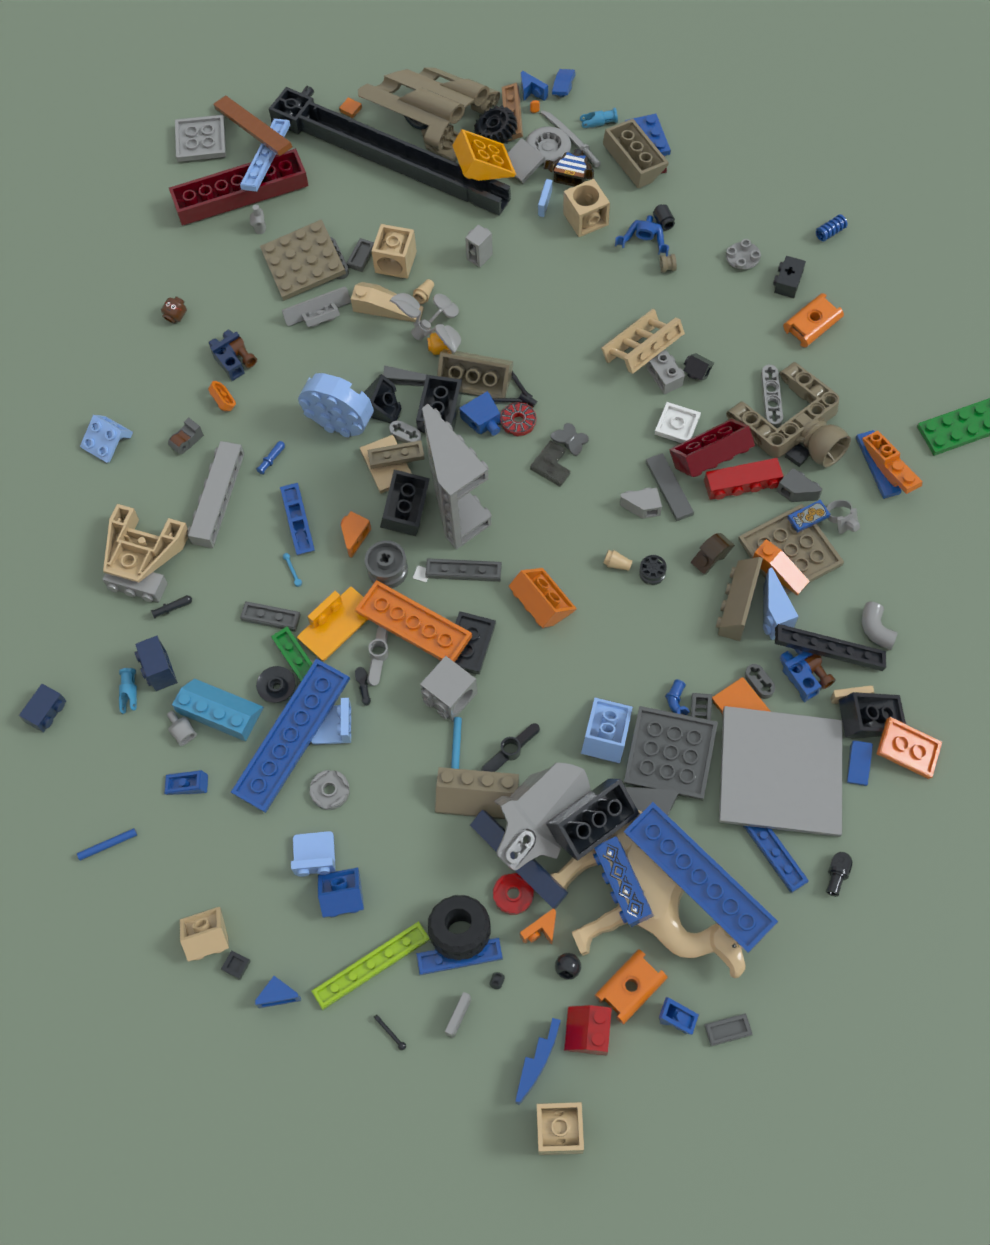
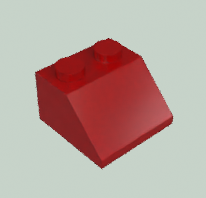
[564,1005,612,1056]

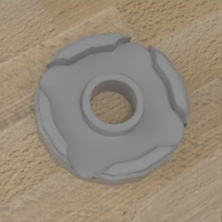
[310,770,350,810]

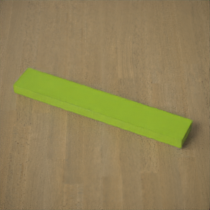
[311,921,430,1010]

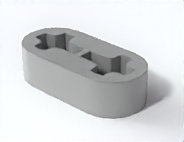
[389,421,421,443]

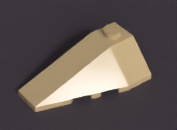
[351,282,424,322]

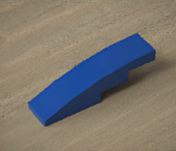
[280,483,315,555]
[515,1018,561,1105]

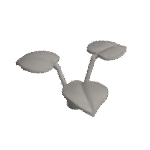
[390,293,461,354]

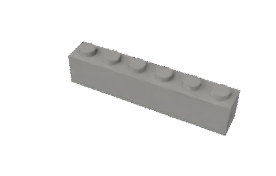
[187,441,244,548]

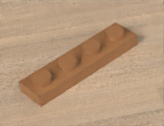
[502,83,523,141]

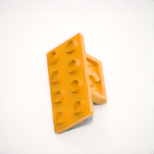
[297,587,368,662]

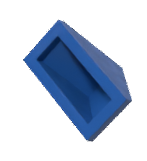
[255,976,301,1008]

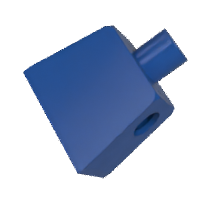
[459,391,501,436]

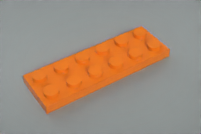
[355,580,472,662]

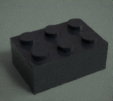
[416,375,463,433]
[380,469,430,536]

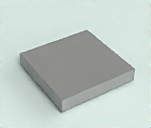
[508,138,545,183]

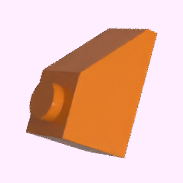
[341,511,371,558]

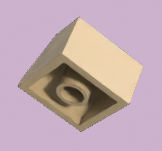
[180,907,229,962]

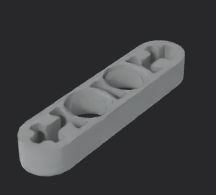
[761,365,783,428]

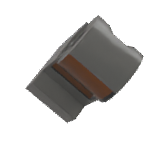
[168,417,204,454]

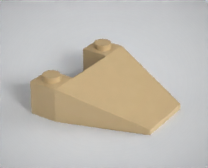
[103,504,188,583]

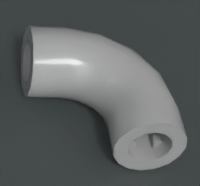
[861,602,898,650]

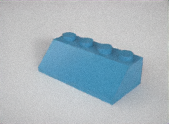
[172,678,264,742]

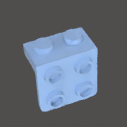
[291,831,336,877]

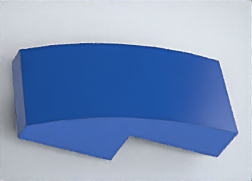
[552,69,575,97]

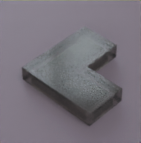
[530,440,571,487]

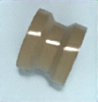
[660,254,677,273]

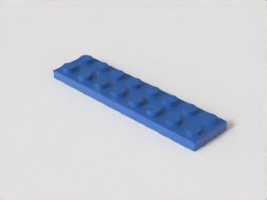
[231,659,350,813]
[624,802,778,953]

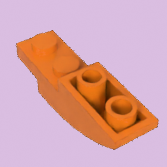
[862,431,923,494]

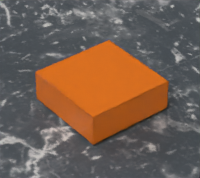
[339,97,362,118]

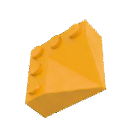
[452,129,516,181]

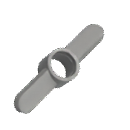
[367,625,389,686]

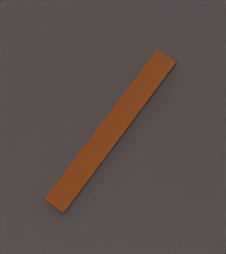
[213,95,293,156]

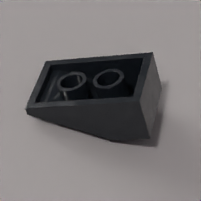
[838,692,906,738]

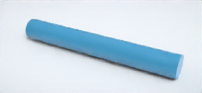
[451,717,462,769]

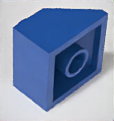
[318,867,364,917]

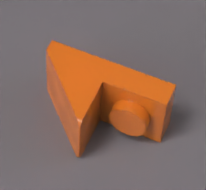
[520,909,556,945]

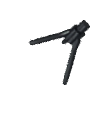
[492,371,538,407]

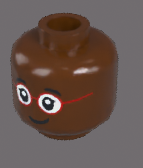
[161,296,187,324]

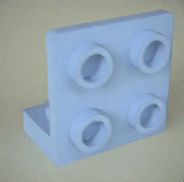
[80,415,133,463]
[311,698,351,745]

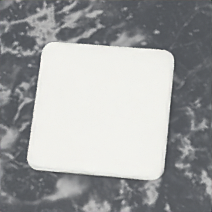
[413,566,428,582]

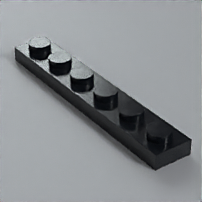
[775,624,886,671]

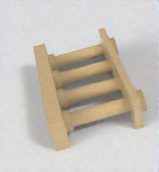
[601,309,685,374]

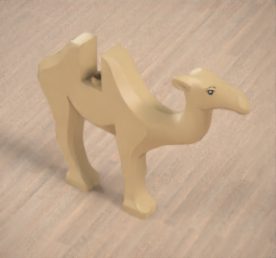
[550,810,746,978]

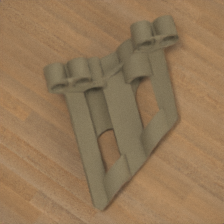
[358,67,500,150]

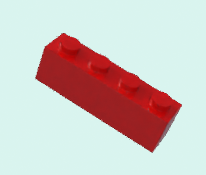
[704,458,784,500]

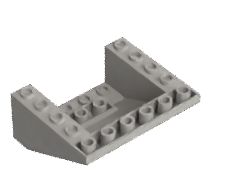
[422,404,492,550]

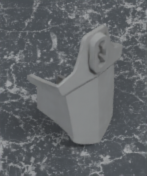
[494,763,591,870]

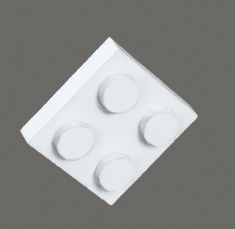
[654,402,701,443]

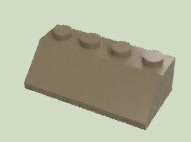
[603,119,669,188]
[437,349,513,398]
[716,557,763,641]
[435,767,519,819]

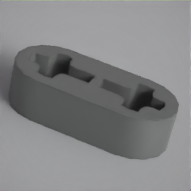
[745,664,775,699]

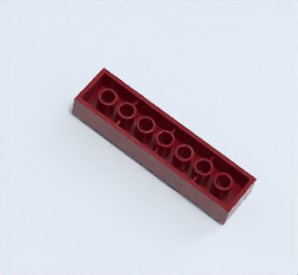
[169,148,309,226]

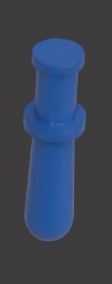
[256,441,285,475]

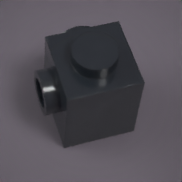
[683,353,714,381]

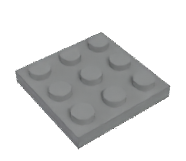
[175,115,226,162]

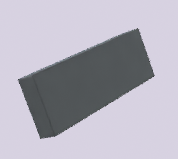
[240,601,301,632]

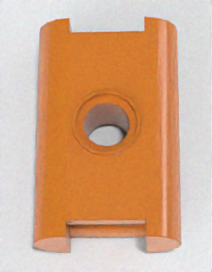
[783,293,844,348]
[594,949,668,1024]

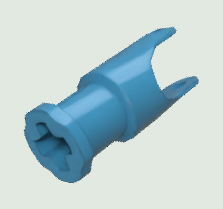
[580,108,618,128]
[119,668,137,714]

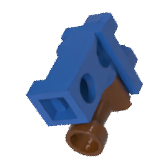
[780,649,836,702]

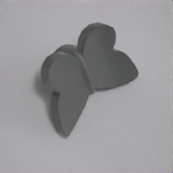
[551,423,589,456]

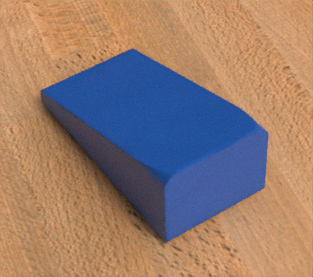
[847,741,873,786]
[164,770,208,795]

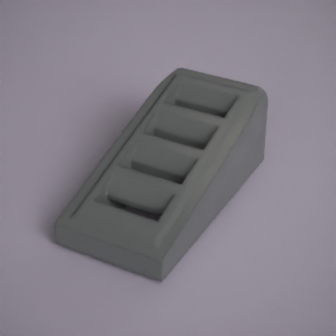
[691,693,712,720]

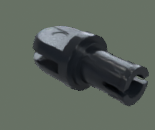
[826,852,853,897]

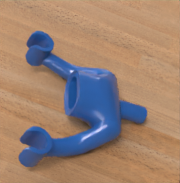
[615,215,669,256]

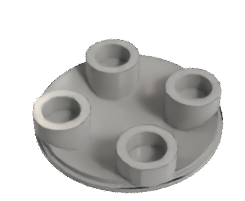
[726,239,761,269]

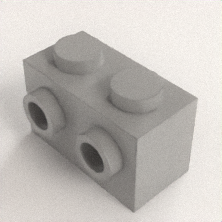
[465,225,493,268]
[646,350,685,395]

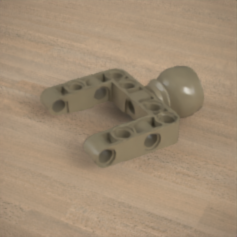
[726,362,851,467]

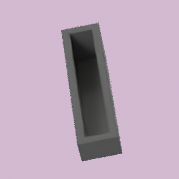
[383,365,427,386]

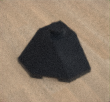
[364,374,402,423]

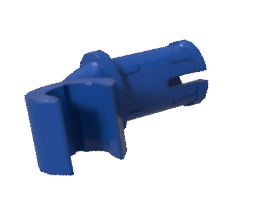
[665,679,690,715]

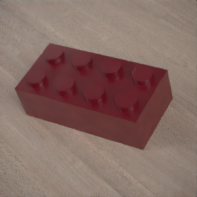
[669,419,755,477]

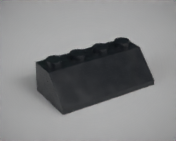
[546,779,640,861]

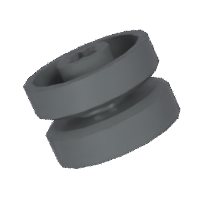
[365,540,408,588]

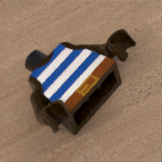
[543,149,594,187]

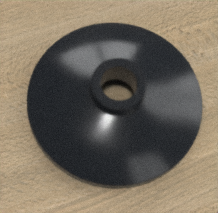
[256,666,295,703]

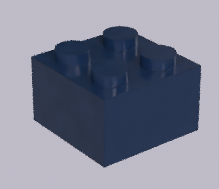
[134,635,178,691]

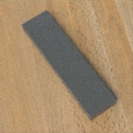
[646,453,694,521]
[425,558,502,582]

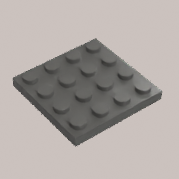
[624,706,718,800]

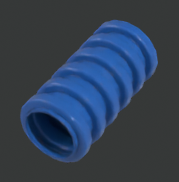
[816,214,848,242]

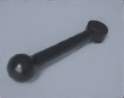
[374,1014,406,1050]

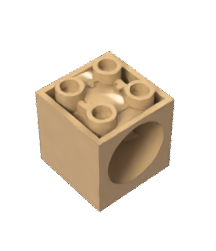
[563,179,610,237]
[372,224,417,279]
[537,1102,584,1155]

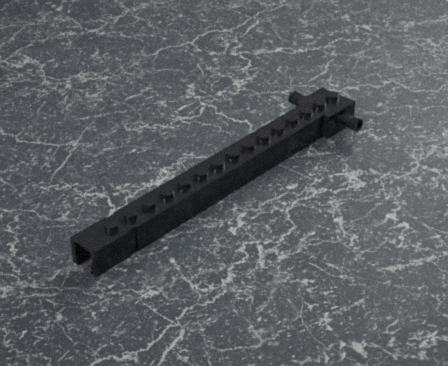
[269,85,511,216]

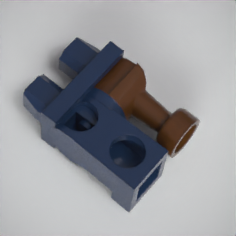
[209,329,257,381]

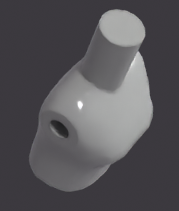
[250,204,266,234]
[167,711,197,746]

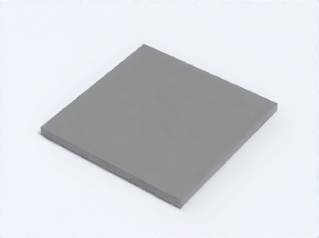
[719,706,842,837]

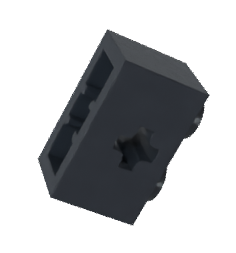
[773,256,806,298]

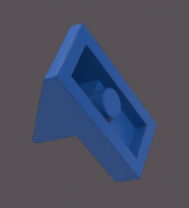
[521,71,548,101]
[659,997,699,1035]

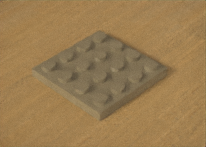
[260,219,346,301]
[738,504,844,594]

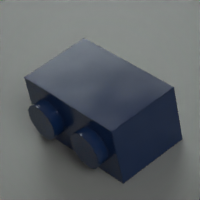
[19,684,66,733]

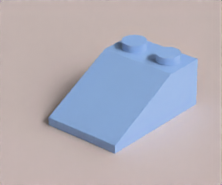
[763,568,799,640]
[581,698,633,763]

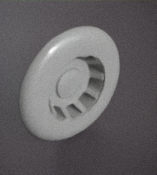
[526,126,571,163]

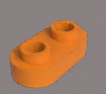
[208,381,236,411]

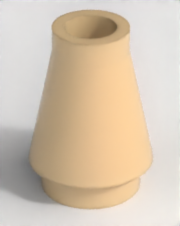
[413,279,434,304]
[603,550,632,571]

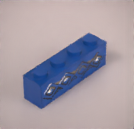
[593,836,654,927]

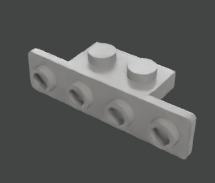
[282,286,351,327]

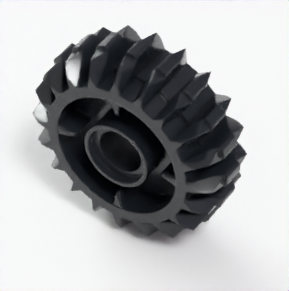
[474,105,518,144]

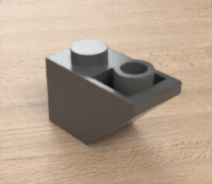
[777,468,823,502]

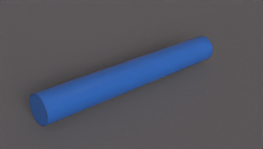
[77,828,137,860]

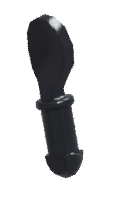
[355,667,371,706]

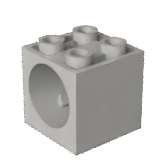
[420,656,477,722]

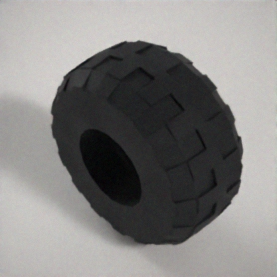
[427,895,491,960]

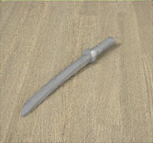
[541,111,600,167]

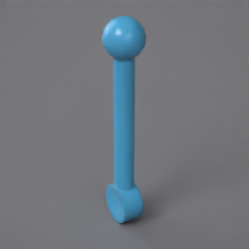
[283,553,302,587]

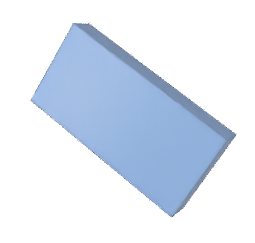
[538,179,552,217]

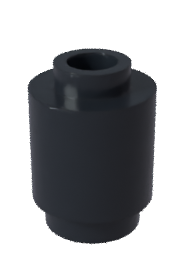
[653,204,675,230]

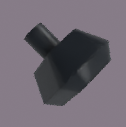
[490,972,505,989]

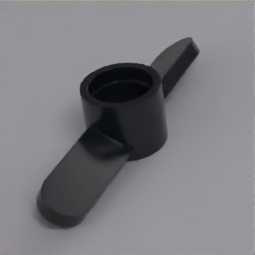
[481,723,540,772]

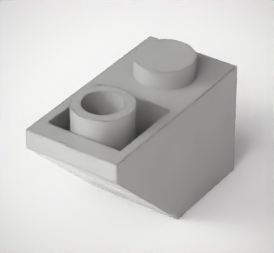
[620,488,662,519]

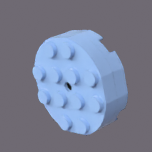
[298,373,374,437]

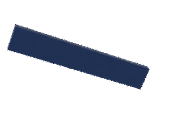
[470,810,568,909]

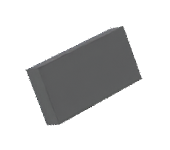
[346,238,374,272]
[704,1013,753,1047]

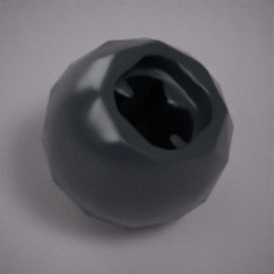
[555,953,581,980]

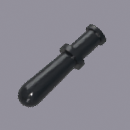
[151,595,192,619]

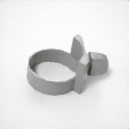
[826,500,860,534]

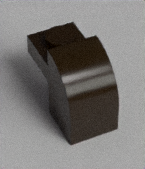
[691,533,735,575]

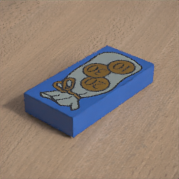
[788,500,830,533]

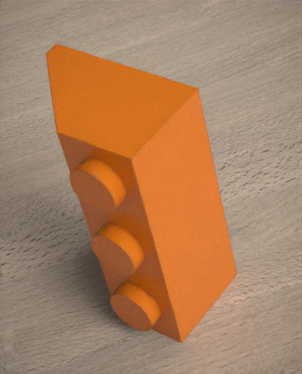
[509,568,577,628]

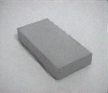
[445,992,471,1038]

